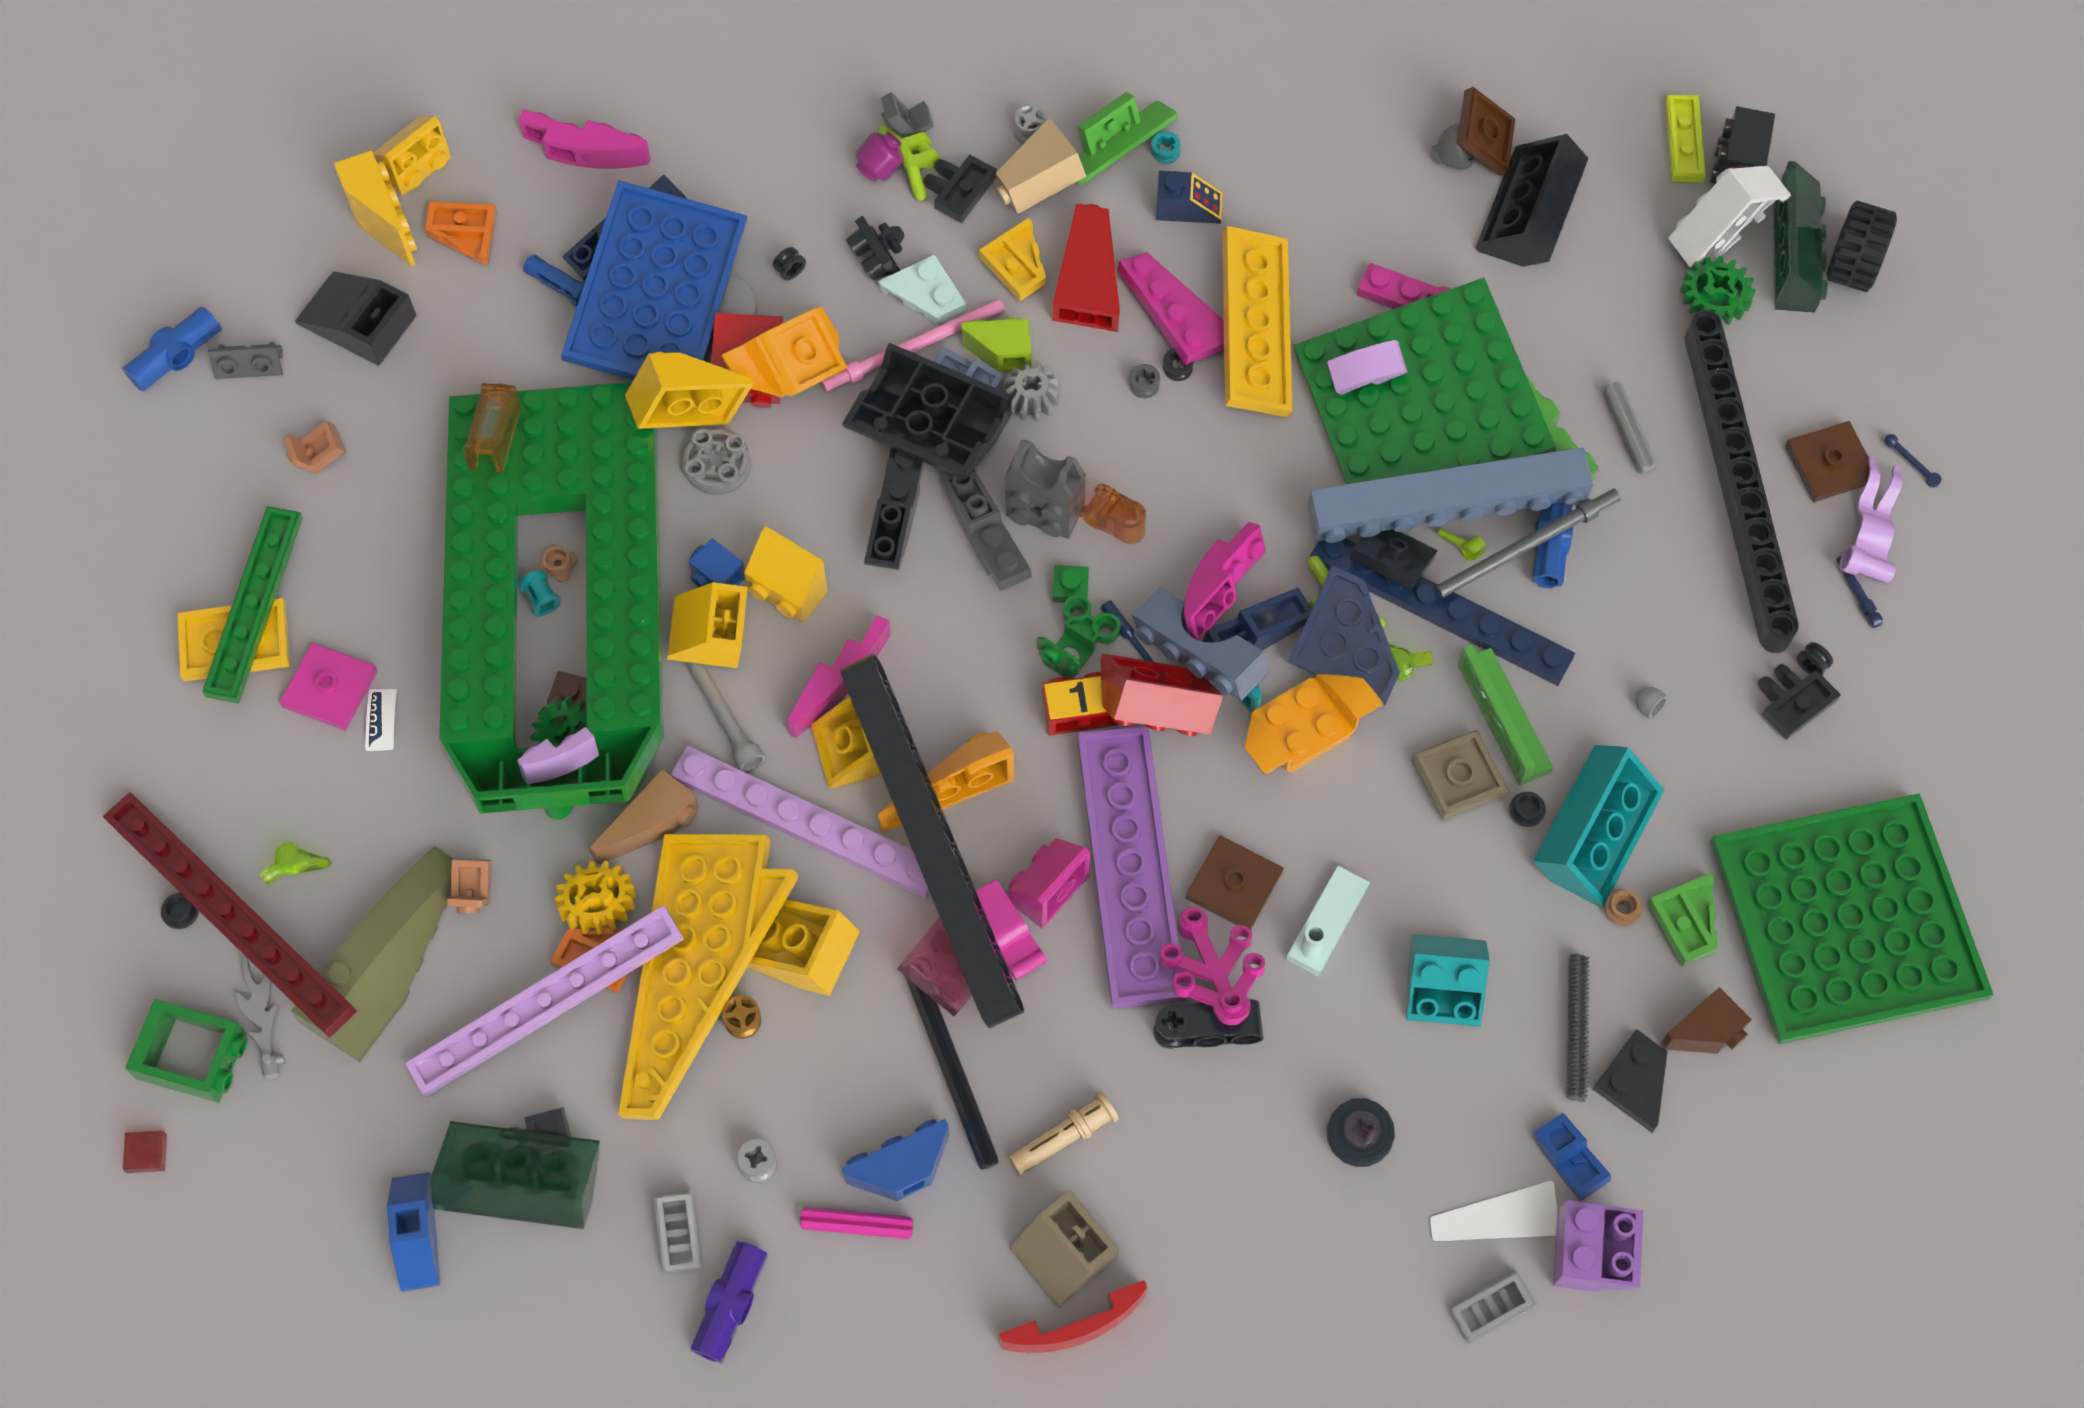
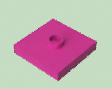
[279,643,377,731]

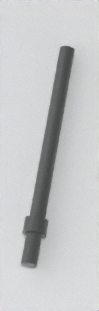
[1435,488,1621,598]

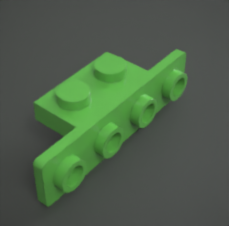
[1075,92,1178,186]

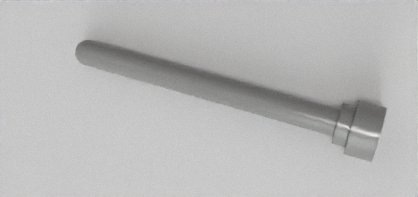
[686,662,766,773]

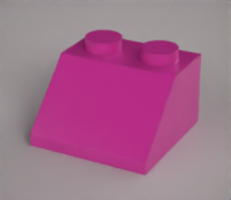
[1008,838,1090,929]

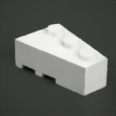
[1668,166,1791,268]

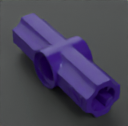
[690,1241,768,1364]

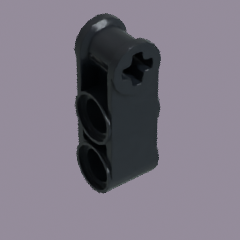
[1153,999,1264,1049]

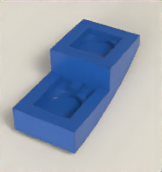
[1533,1113,1611,1202]

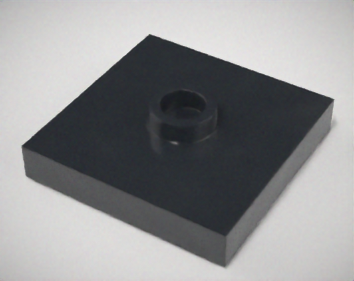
[1349,529,1438,589]

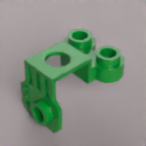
[1037,595,1120,679]

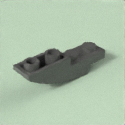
[941,470,1032,591]

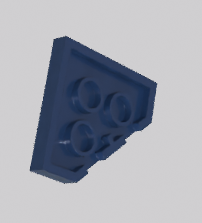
[1288,565,1400,706]

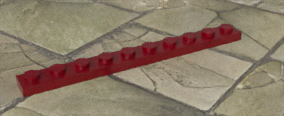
[102,792,358,1038]

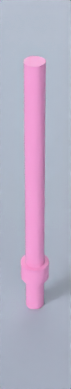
[821,299,1005,392]

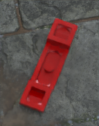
[999,1280,1148,1353]

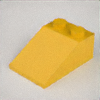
[625,352,754,429]
[747,899,860,996]

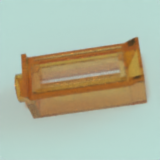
[463,383,521,472]

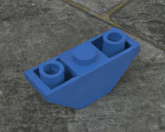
[842,1119,949,1201]
[387,1172,440,1292]

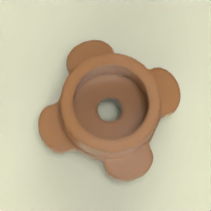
[537,545,578,582]

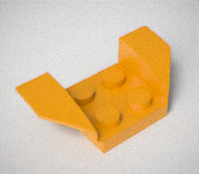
[721,307,848,398]
[1245,674,1383,775]

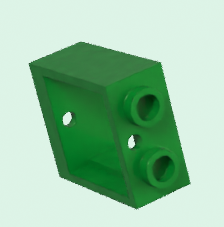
[125,999,248,1103]

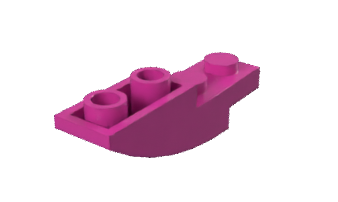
[518,109,651,169]
[1184,522,1266,640]

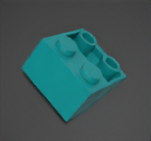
[1406,934,1490,1027]

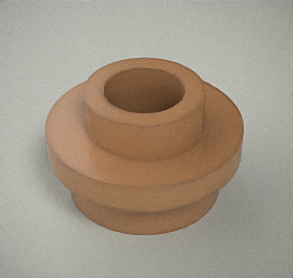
[1605,890,1642,926]

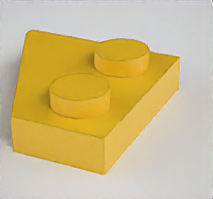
[979,218,1046,301]

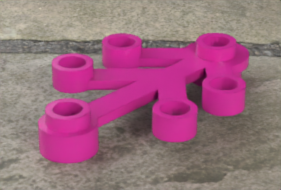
[1160,907,1265,1025]

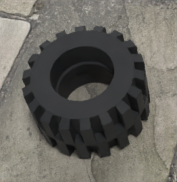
[1827,200,1897,293]

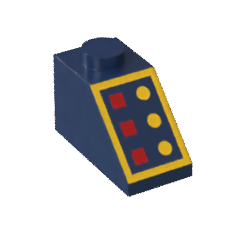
[1156,170,1223,224]

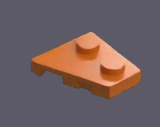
[425,201,497,265]

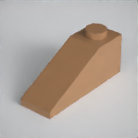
[589,769,698,865]

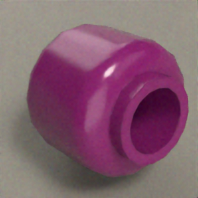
[855,132,904,182]

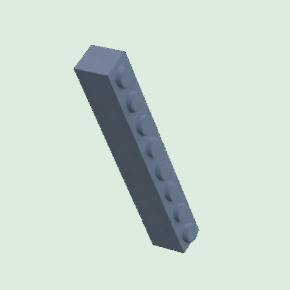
[1308,447,1593,543]

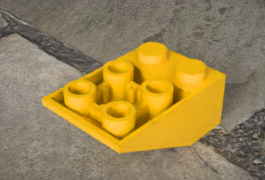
[334,150,417,266]

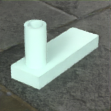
[1286,866,1370,977]

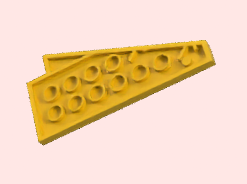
[618,834,799,1120]

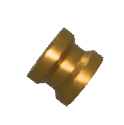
[722,995,761,1039]

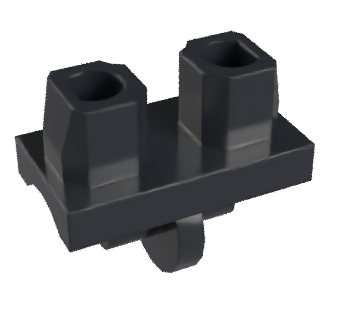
[846,216,905,281]

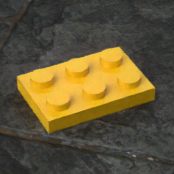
[177,598,290,682]

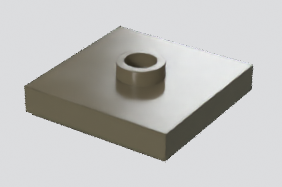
[1412,729,1509,820]

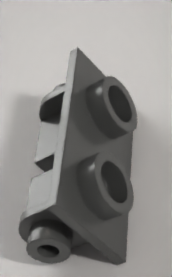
[208,342,283,379]

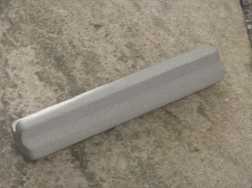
[1603,382,1656,473]

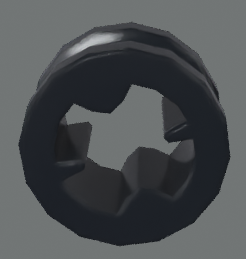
[773,247,806,280]
[1163,348,1194,381]
[1797,642,1833,675]

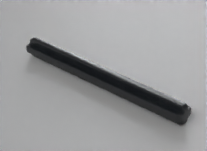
[904,963,998,1170]

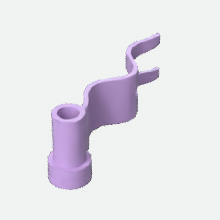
[1839,456,1902,583]

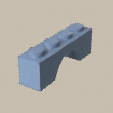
[1132,587,1269,701]

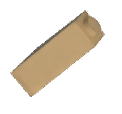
[996,119,1086,214]

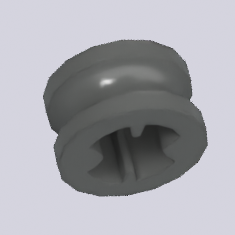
[1129,364,1160,399]

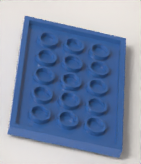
[561,180,747,380]

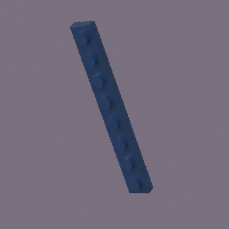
[1310,538,1576,686]

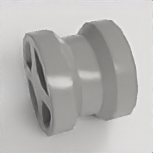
[1014,104,1046,144]
[737,1138,777,1183]

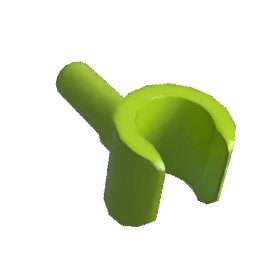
[1437,528,1486,561]

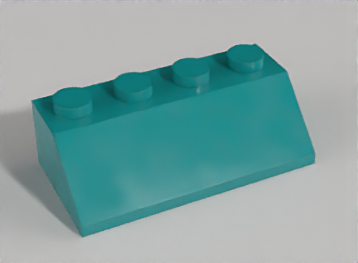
[1533,745,1664,907]

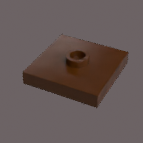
[1457,87,1515,176]
[1785,421,1869,502]
[1185,835,1284,930]

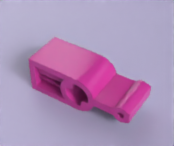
[976,879,1047,981]

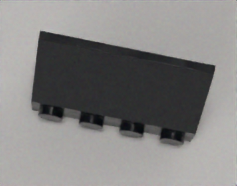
[842,343,1012,480]

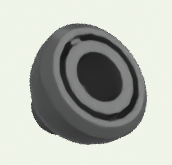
[1432,123,1474,169]

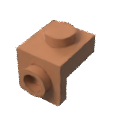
[284,421,346,474]
[447,858,491,913]

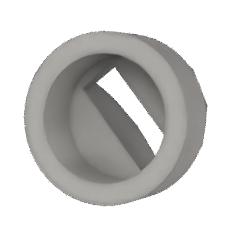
[1637,687,1669,718]

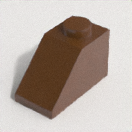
[1660,987,1752,1054]

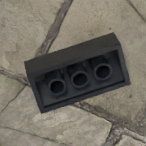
[1476,134,1589,267]

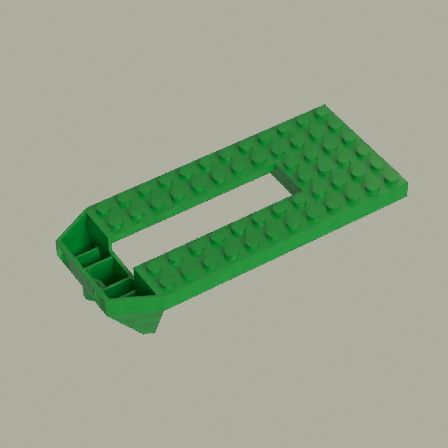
[439,382,664,820]

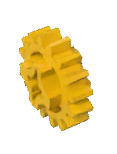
[554,861,636,935]

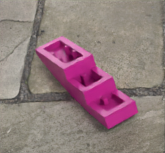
[787,615,891,738]

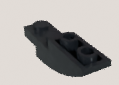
[864,448,924,570]

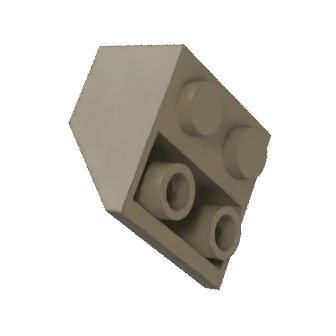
[1010,1190,1119,1308]

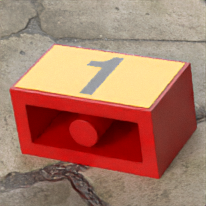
[1042,672,1119,736]

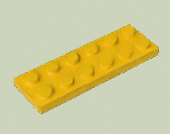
[1222,226,1293,418]

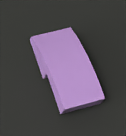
[1327,340,1407,395]
[517,727,599,784]

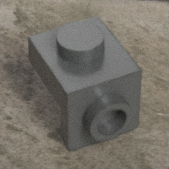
[881,92,934,138]

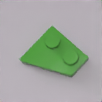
[1647,872,1718,966]

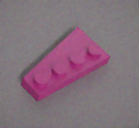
[1117,252,1224,365]

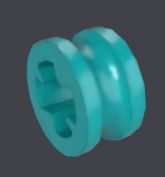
[1152,131,1180,164]

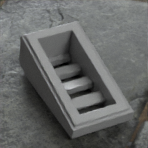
[654,1191,702,1274]
[1449,1271,1537,1343]

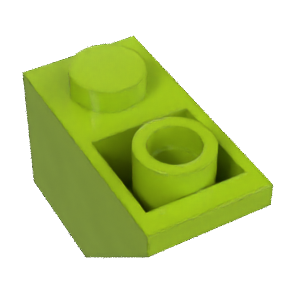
[961,317,1031,372]

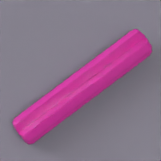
[800,1207,913,1239]

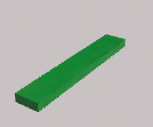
[202,506,303,704]

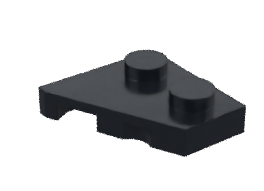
[1592,1029,1668,1133]

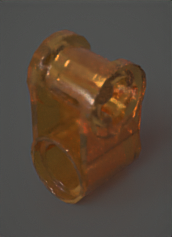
[1079,484,1146,544]

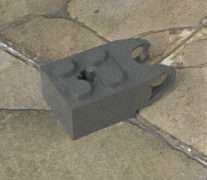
[1005,439,1086,539]

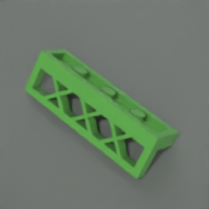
[1458,644,1553,786]

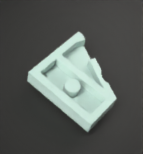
[878,255,967,325]

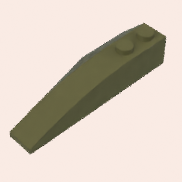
[291,846,454,1062]

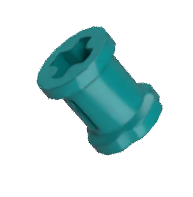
[517,570,561,617]

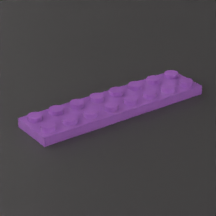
[1077,726,1186,1009]

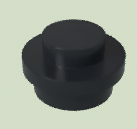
[1509,792,1546,827]
[161,893,199,929]

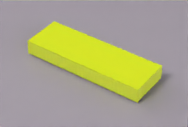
[1665,95,1706,183]

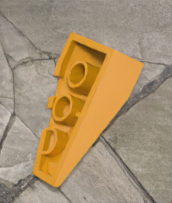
[877,731,1014,833]

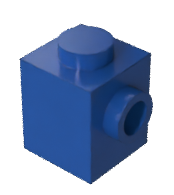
[688,538,745,587]

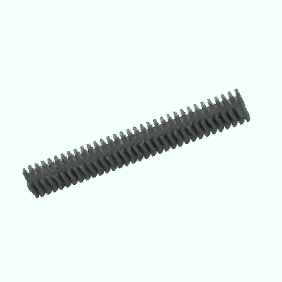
[1567,953,1590,1102]

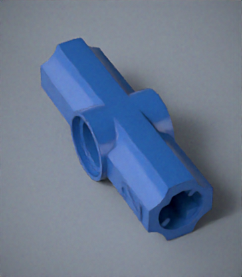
[122,306,222,391]
[1532,503,1573,589]

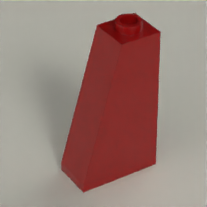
[1053,203,1120,332]

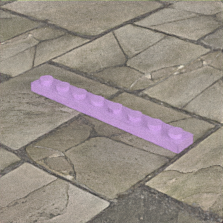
[670,746,930,899]
[405,905,684,1097]

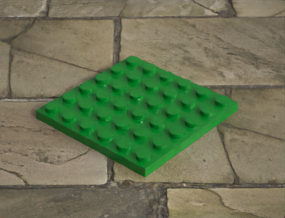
[1294,277,1556,484]
[1710,793,1994,1045]

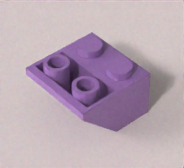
[1553,1200,1644,1291]

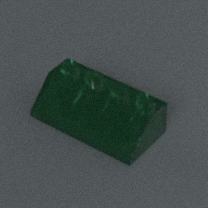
[1773,161,1828,313]
[430,1121,600,1229]

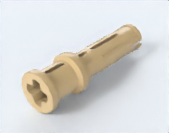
[1008,1091,1119,1176]

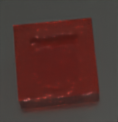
[123,1130,167,1174]

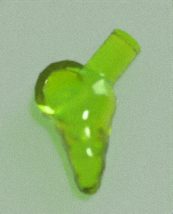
[1388,643,1433,681]
[260,842,332,886]

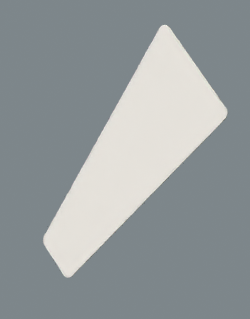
[1430,1181,1558,1241]

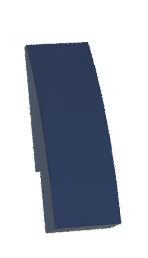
[1202,587,1312,651]

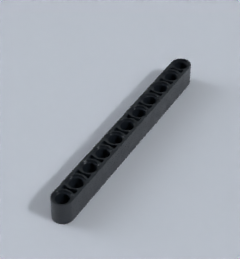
[1685,310,1799,653]
[840,653,1024,1028]

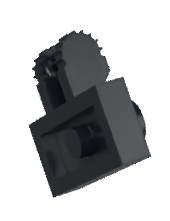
[923,154,997,223]
[1758,664,1841,740]

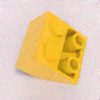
[373,116,451,196]
[667,582,748,668]

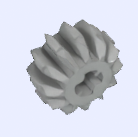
[1004,362,1060,421]

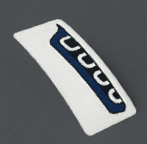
[365,689,397,751]

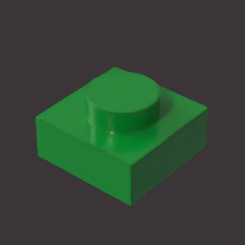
[1052,565,1089,603]

